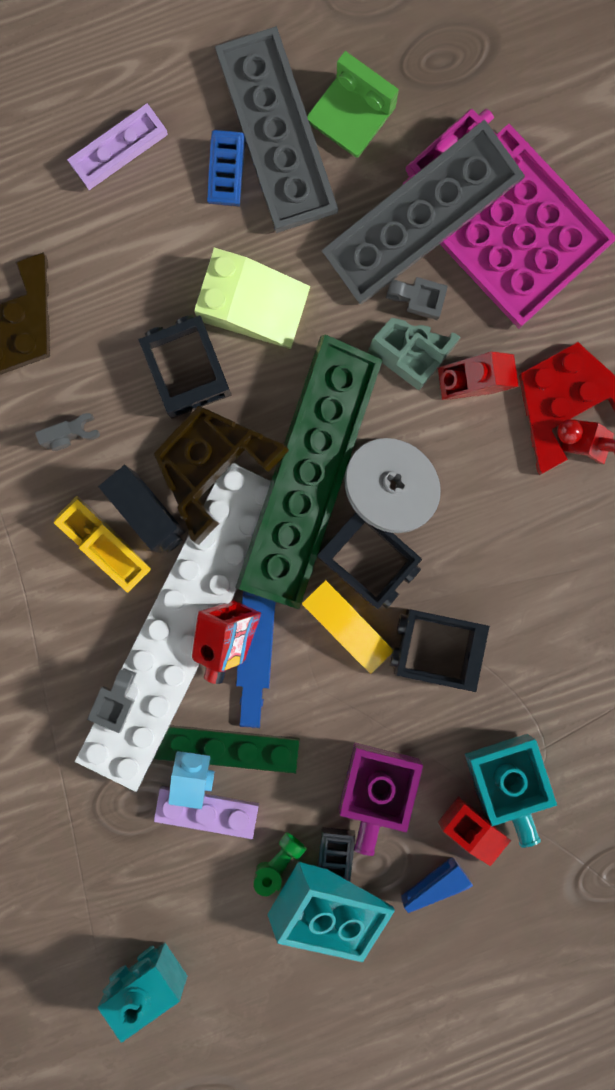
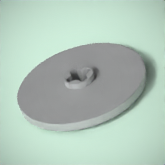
[344,438,440,533]

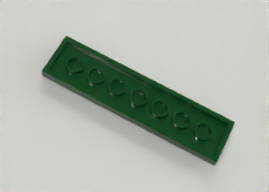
[235,334,383,609]

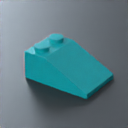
[267,862,395,962]

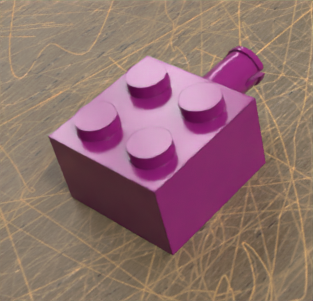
[339,742,423,856]

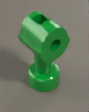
[253,832,307,897]

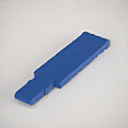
[236,591,276,728]

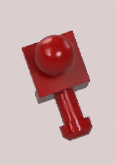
[557,419,615,464]

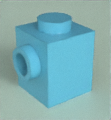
[168,751,215,809]

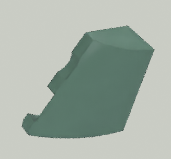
[368,318,461,390]

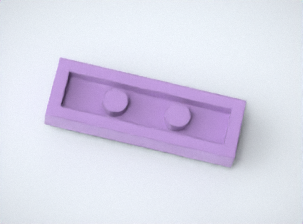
[67,103,168,190]
[154,786,259,839]

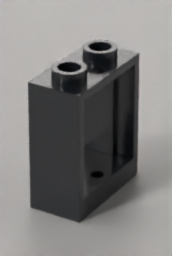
[138,315,232,419]
[98,464,185,553]
[317,512,422,610]
[390,609,490,692]

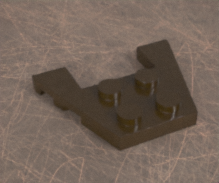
[0,252,50,375]
[154,406,289,545]

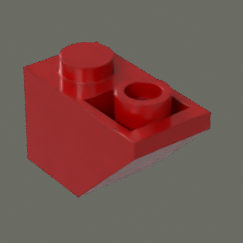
[438,351,519,400]
[438,796,511,866]

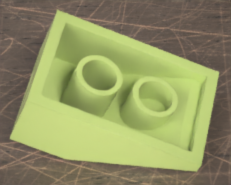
[194,247,310,349]

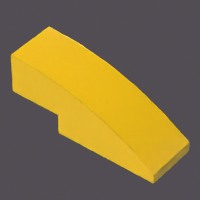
[54,496,151,593]
[302,580,393,674]

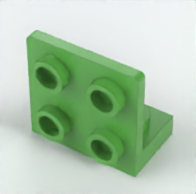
[307,51,399,158]

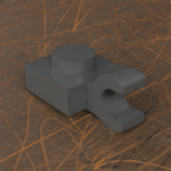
[386,277,448,320]
[35,413,100,451]
[87,668,137,733]

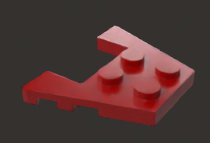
[519,342,615,475]

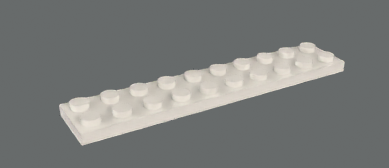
[75,463,271,792]

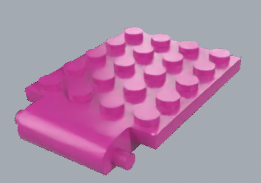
[403,108,615,329]

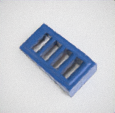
[207,130,246,206]
[401,857,473,913]

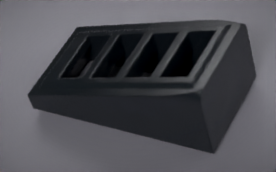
[318,827,355,882]

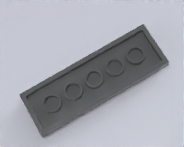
[215,26,338,233]
[322,119,525,305]

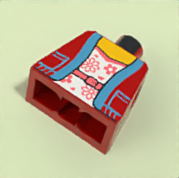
[192,601,261,684]

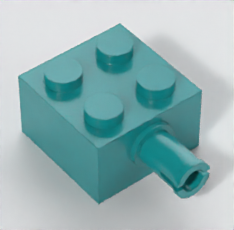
[464,734,557,848]
[97,943,188,1043]

